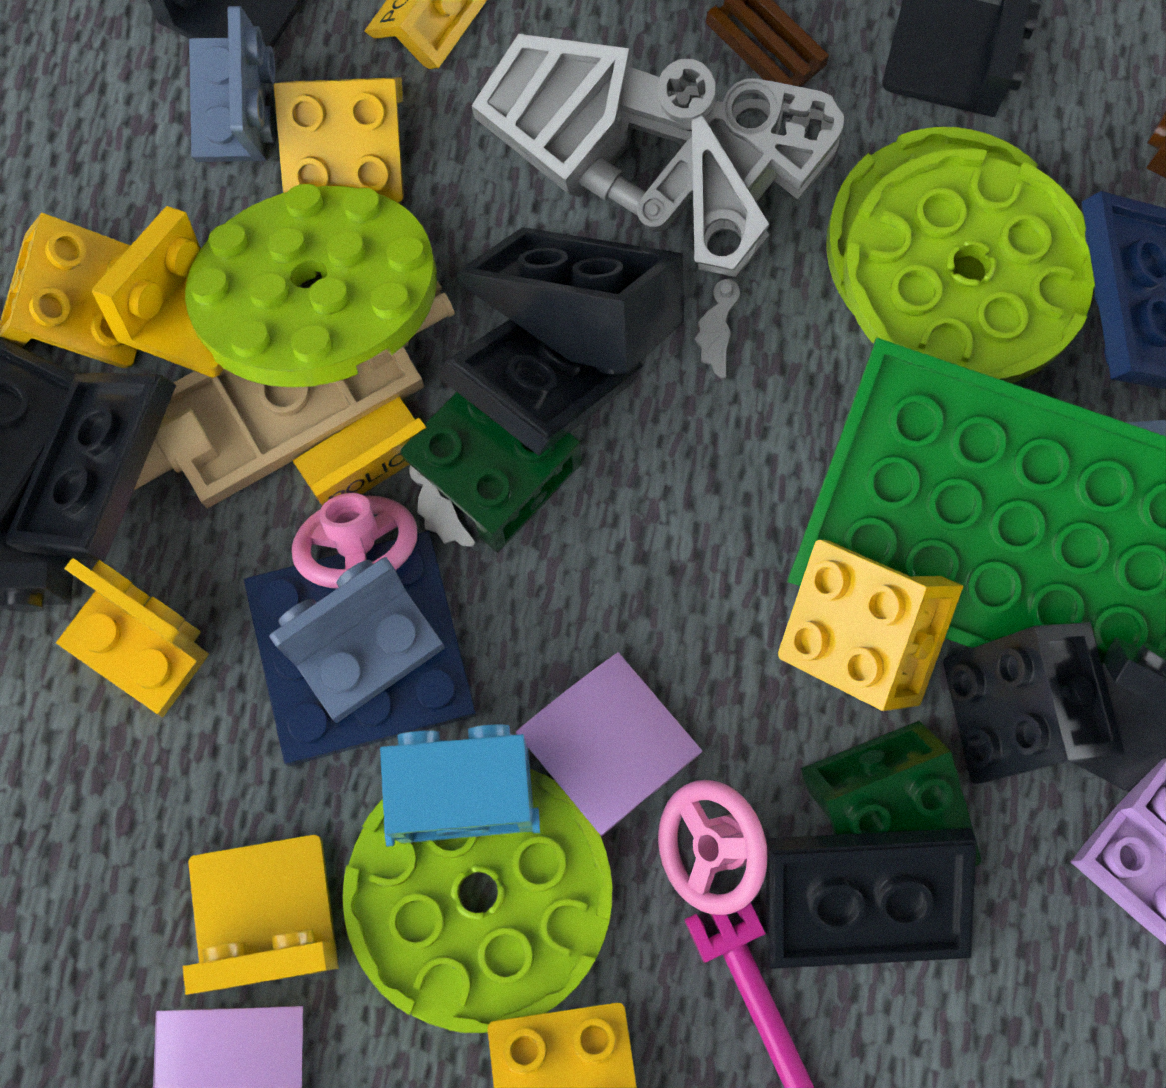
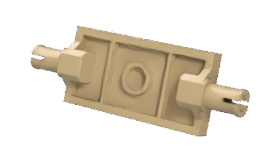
[134,281,455,509]

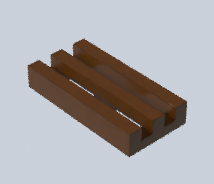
[706,0,829,100]

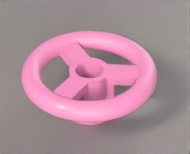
[292,493,417,589]
[658,780,768,915]

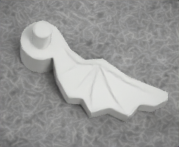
[409,465,475,547]

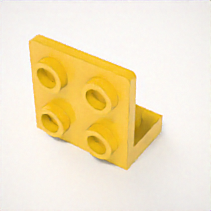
[273,77,404,203]
[91,206,224,378]
[0,212,137,368]
[778,540,963,711]
[56,558,209,717]
[183,835,339,995]
[487,1003,637,1088]

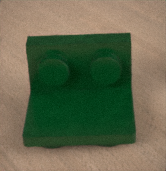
[401,392,582,553]
[800,721,981,867]

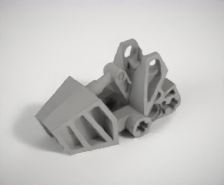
[472,34,844,278]

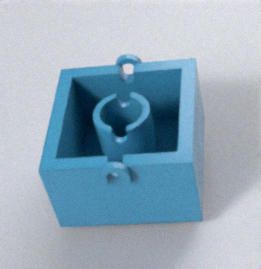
[380,724,540,847]

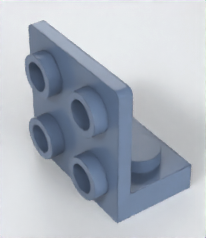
[189,6,276,162]
[269,557,445,723]

